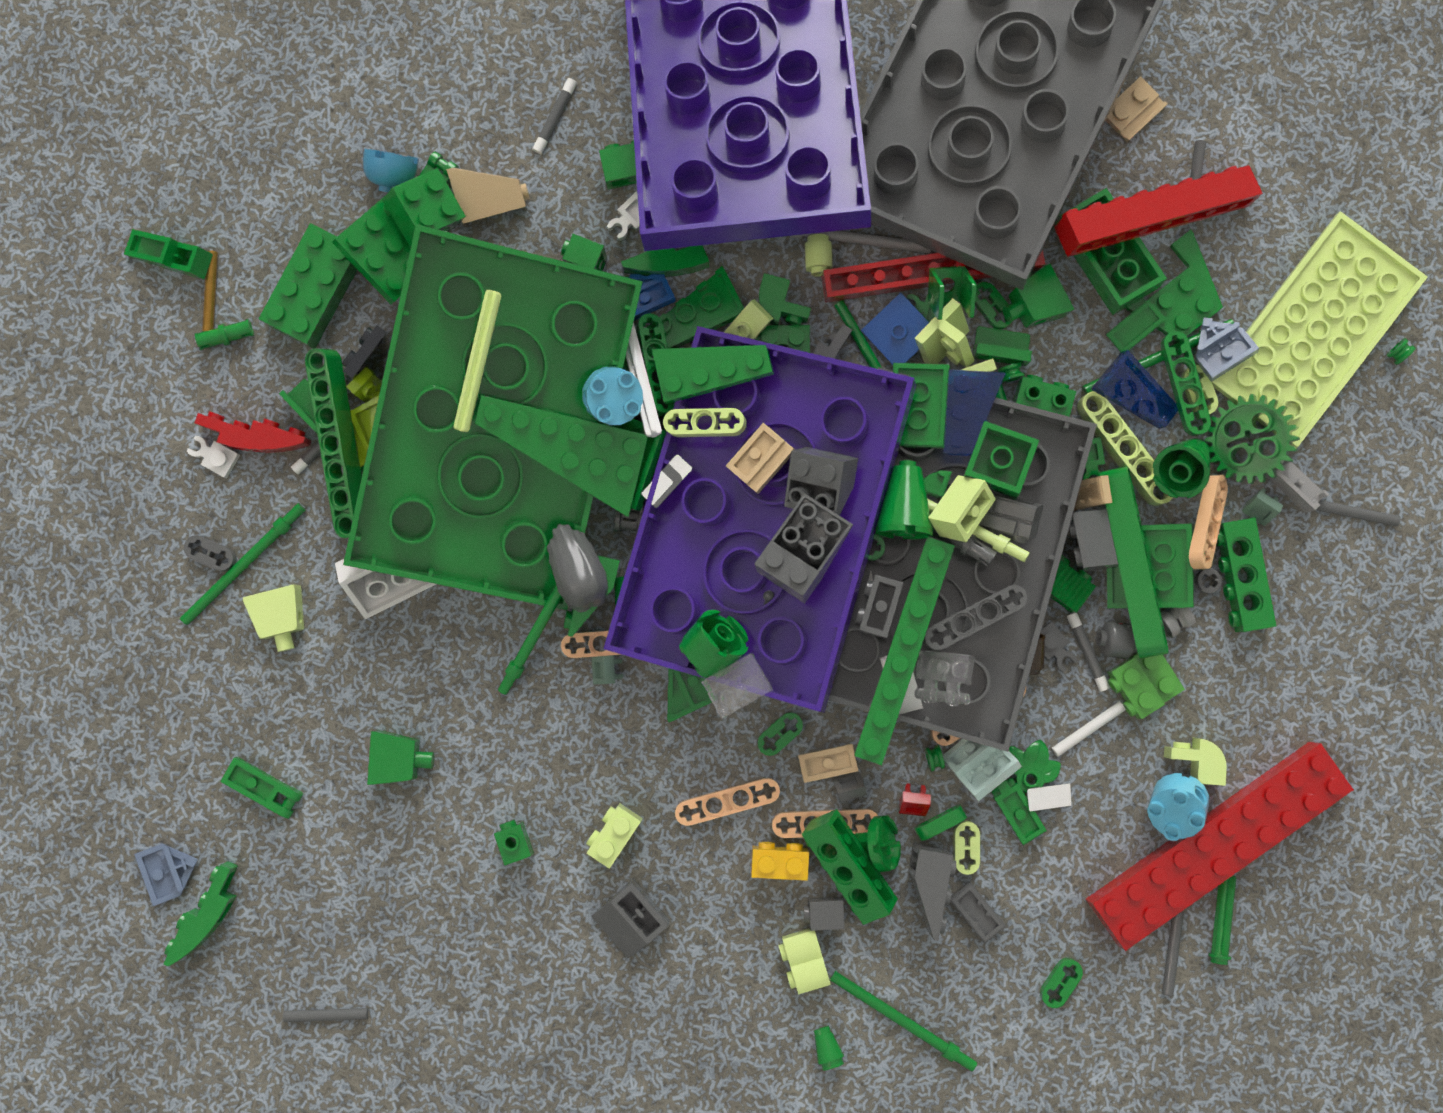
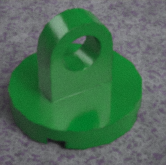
[854,815,901,872]

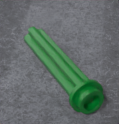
[1208,875,1236,965]

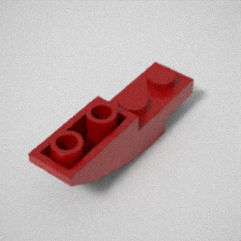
[194,411,312,453]

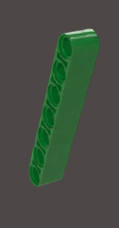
[305,349,362,538]
[1100,466,1169,659]

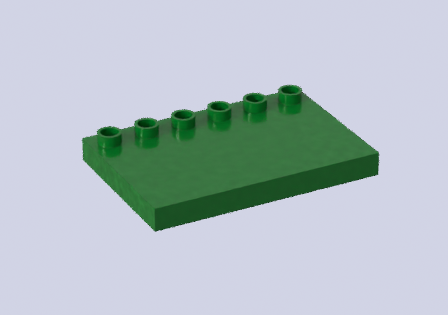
[343,224,643,610]

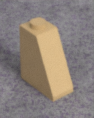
[446,168,530,224]

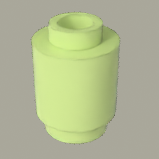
[805,234,833,277]

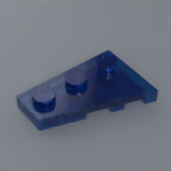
[1091,350,1178,429]
[943,370,1005,456]

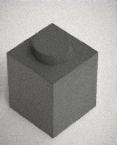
[803,897,845,931]

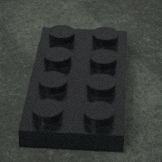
[342,325,387,379]

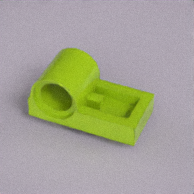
[346,367,382,403]

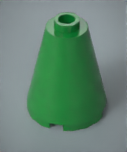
[1152,438,1210,498]
[876,460,933,540]

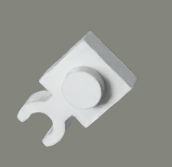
[607,191,640,241]
[187,436,240,478]

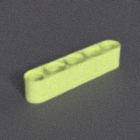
[1077,391,1173,506]

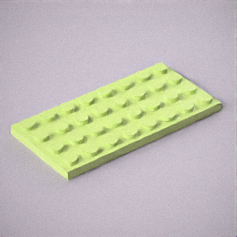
[1210,211,1427,448]

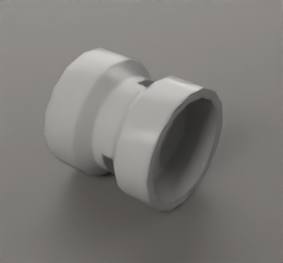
[1161,608,1196,638]

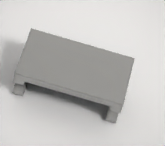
[1266,460,1329,513]

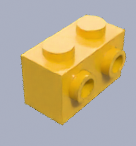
[751,842,809,881]

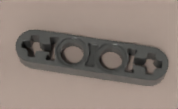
[925,585,1028,651]

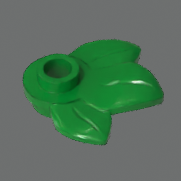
[1008,739,1061,793]

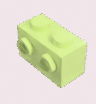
[928,475,996,542]
[586,803,643,869]

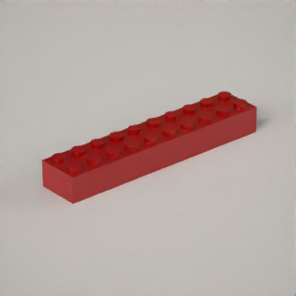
[1086,742,1354,951]

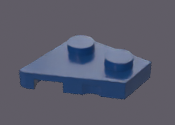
[627,274,676,321]

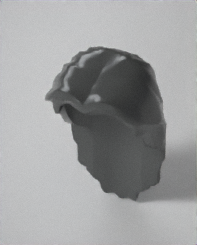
[547,524,608,613]

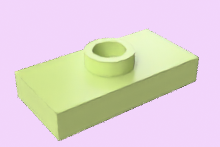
[724,299,774,340]

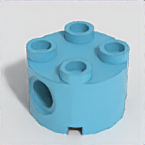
[582,367,643,425]
[1147,773,1209,841]

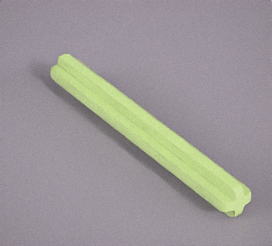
[454,290,501,432]

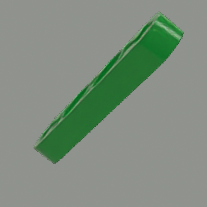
[636,313,675,418]
[1160,331,1211,436]

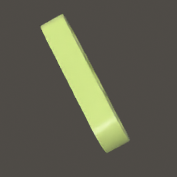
[663,408,746,437]

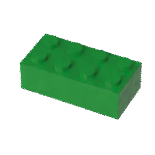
[1054,188,1167,315]
[258,223,357,349]

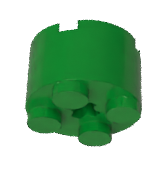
[679,610,748,678]

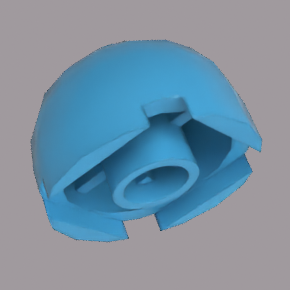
[362,148,419,192]

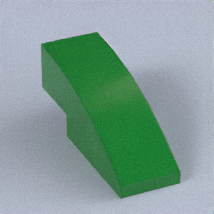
[124,229,213,280]
[621,245,709,277]

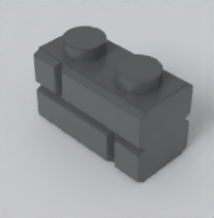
[979,491,1043,543]

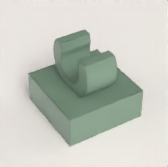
[1242,488,1283,526]
[591,655,623,684]

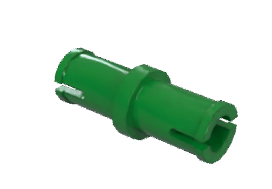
[195,319,254,350]

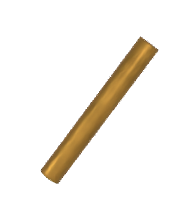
[202,251,218,332]

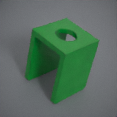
[928,266,976,320]

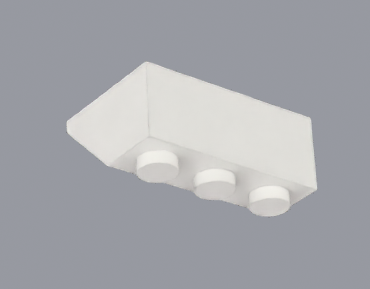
[335,559,436,619]

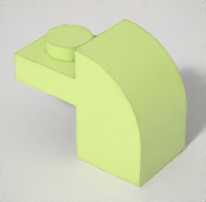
[1164,737,1227,786]

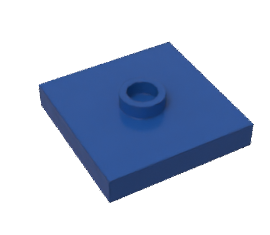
[861,292,929,365]

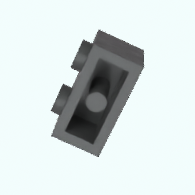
[855,575,903,639]

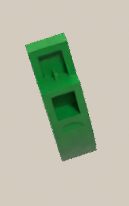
[163,861,238,967]

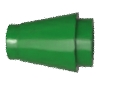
[813,1025,844,1071]

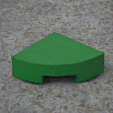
[924,471,952,499]

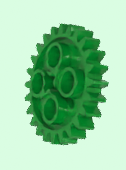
[1205,394,1300,484]

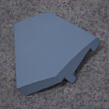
[1195,317,1259,382]
[134,843,198,906]

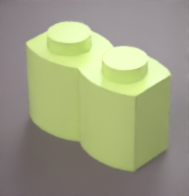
[778,928,831,995]

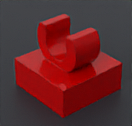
[899,783,931,816]

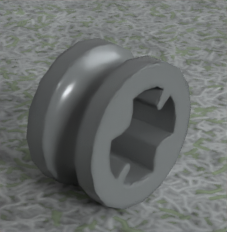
[1194,569,1222,594]

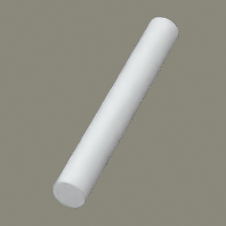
[1052,701,1126,757]

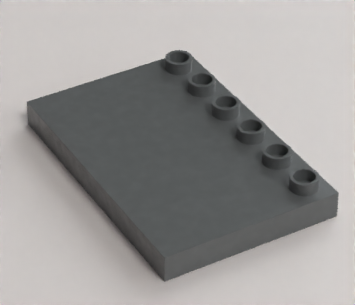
[860,0,1164,290]
[828,367,1097,752]

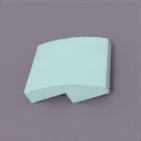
[943,739,1022,802]

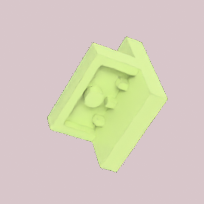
[915,299,975,368]

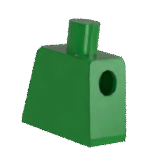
[1003,264,1074,328]
[367,730,435,785]

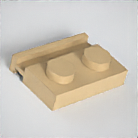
[1106,76,1167,142]
[726,423,795,494]

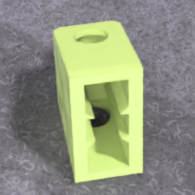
[243,584,304,652]

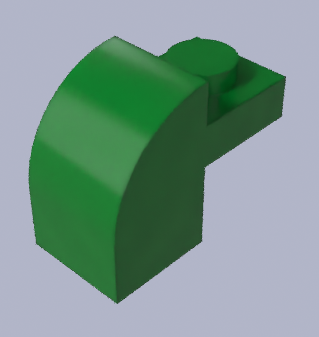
[758,273,811,326]

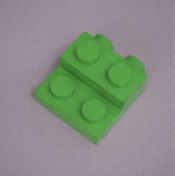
[1107,652,1185,719]

